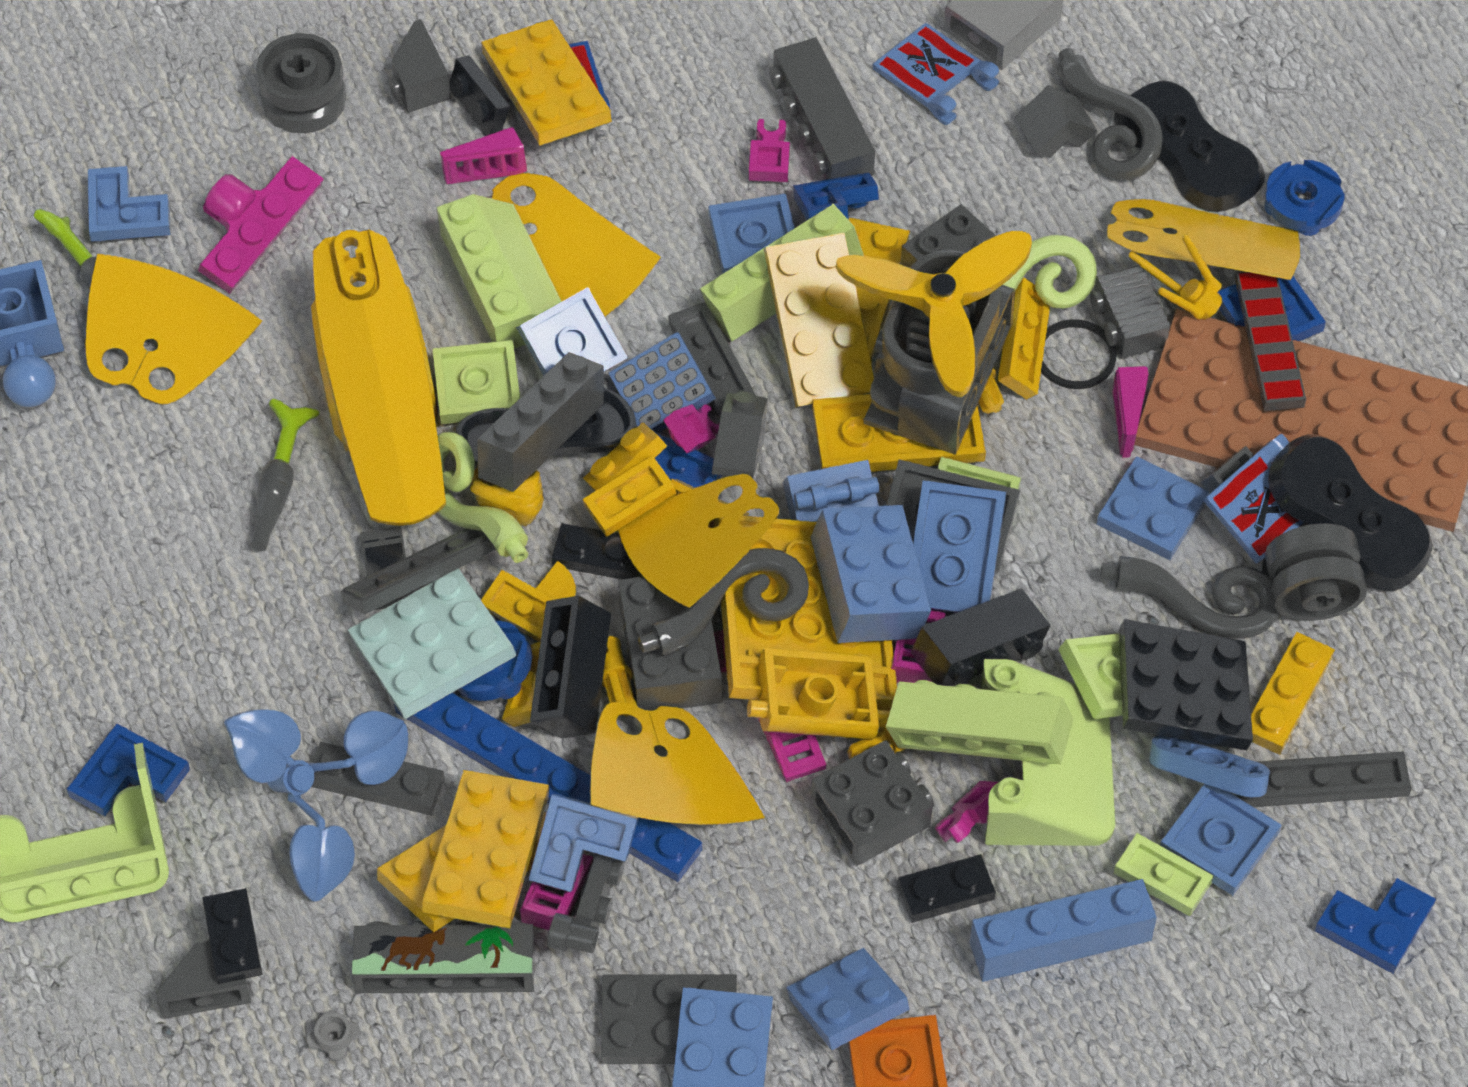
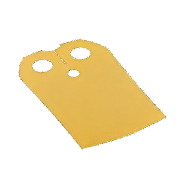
[491,173,661,316]
[1107,199,1300,280]

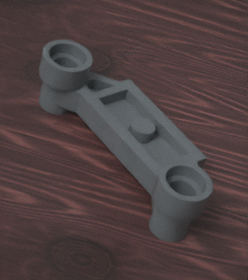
[547,853,625,954]

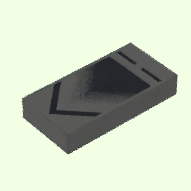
[360,526,412,610]

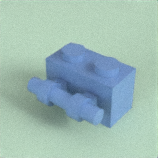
[783,460,879,522]

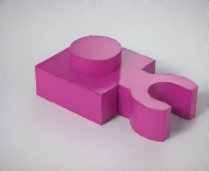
[749,119,790,182]
[663,404,720,453]
[935,781,998,843]

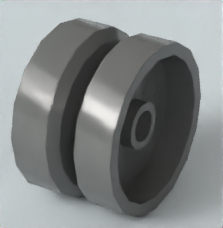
[256,33,346,134]
[1265,523,1368,621]

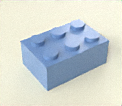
[811,505,931,643]

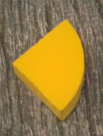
[536,561,576,600]

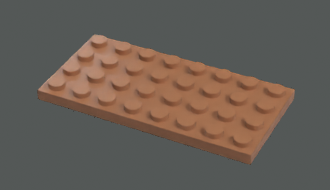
[1134,309,1468,532]

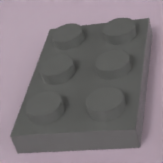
[887,459,1021,572]
[601,974,737,1064]

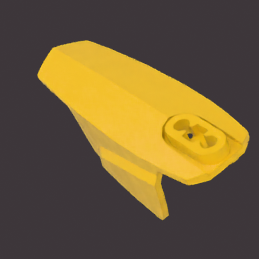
[311,229,446,526]

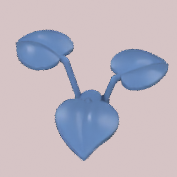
[224,709,408,902]

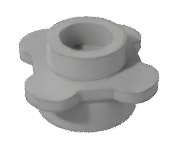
[307,1010,361,1061]

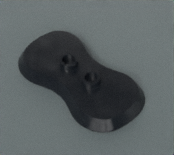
[1114,81,1265,212]
[455,388,636,469]
[1268,434,1432,591]

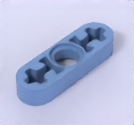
[1149,735,1270,797]

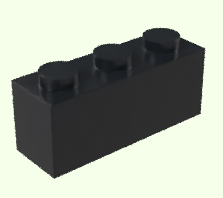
[910,588,1051,686]
[530,595,611,738]

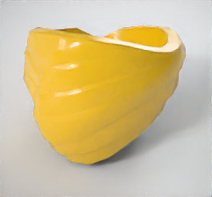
[470,468,544,526]

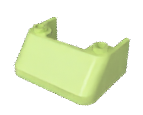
[0,743,169,922]

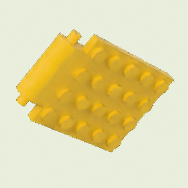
[714,515,897,739]

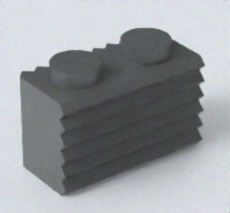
[1090,265,1170,359]

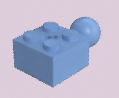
[0,260,64,407]

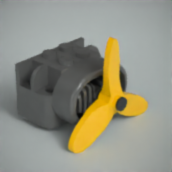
[836,231,1032,455]

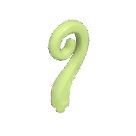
[1003,235,1097,309]
[438,432,528,563]

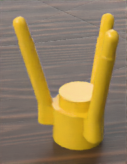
[1128,234,1222,320]

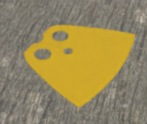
[85,254,262,404]
[618,474,779,608]
[590,702,765,825]

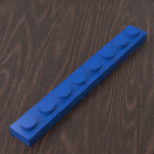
[394,693,703,882]

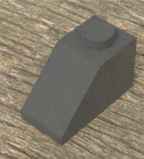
[388,19,451,113]
[712,392,768,478]
[156,939,252,1019]

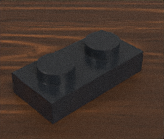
[449,55,510,136]
[552,523,637,579]
[897,854,996,923]
[202,888,263,984]

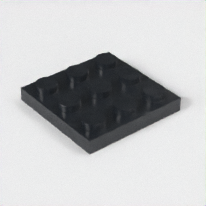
[1119,619,1253,751]

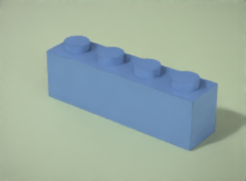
[970,879,1157,982]

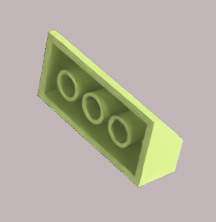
[436,194,562,349]

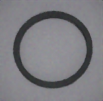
[1041,319,1117,389]

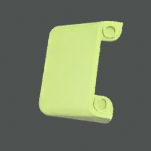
[980,659,1115,846]

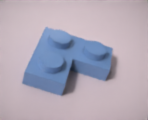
[88,166,171,242]
[529,793,639,892]

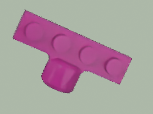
[198,156,324,294]

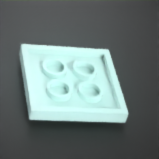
[348,569,517,719]

